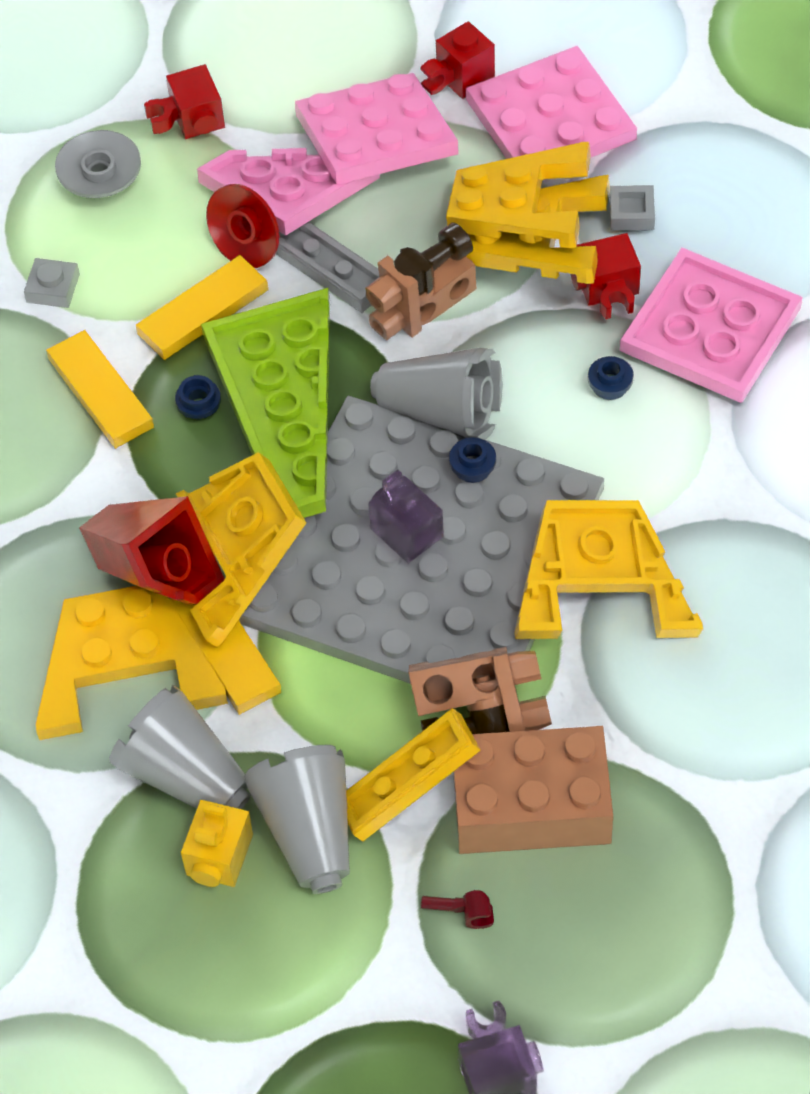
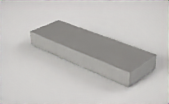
[276,222,379,313]

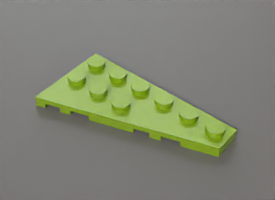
[201,288,330,518]

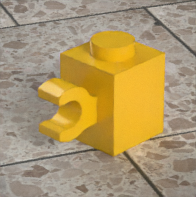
[181,799,253,887]

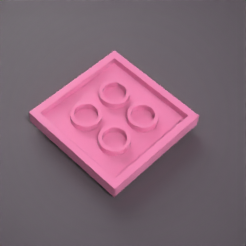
[466,46,637,159]
[295,73,458,185]
[620,248,803,403]

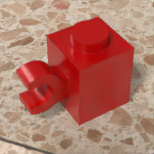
[420,21,495,99]
[144,64,225,139]
[571,233,641,319]

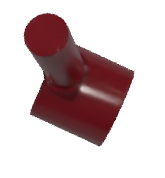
[421,890,494,929]

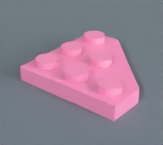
[197,148,380,235]

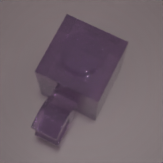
[368,470,444,564]
[458,1001,544,1094]

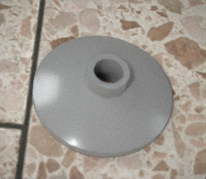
[55,130,141,198]

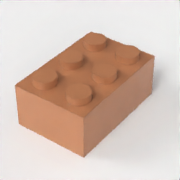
[453,726,613,854]

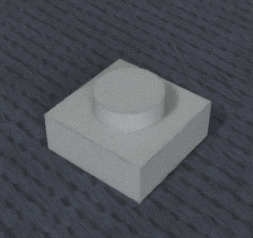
[609,185,655,230]
[24,258,80,308]

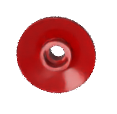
[206,184,279,268]

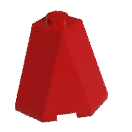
[79,496,225,605]

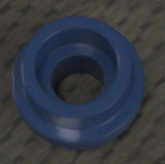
[588,356,634,400]
[175,375,221,419]
[449,437,496,483]

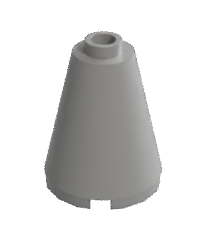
[370,348,503,439]
[109,685,251,809]
[244,745,350,894]

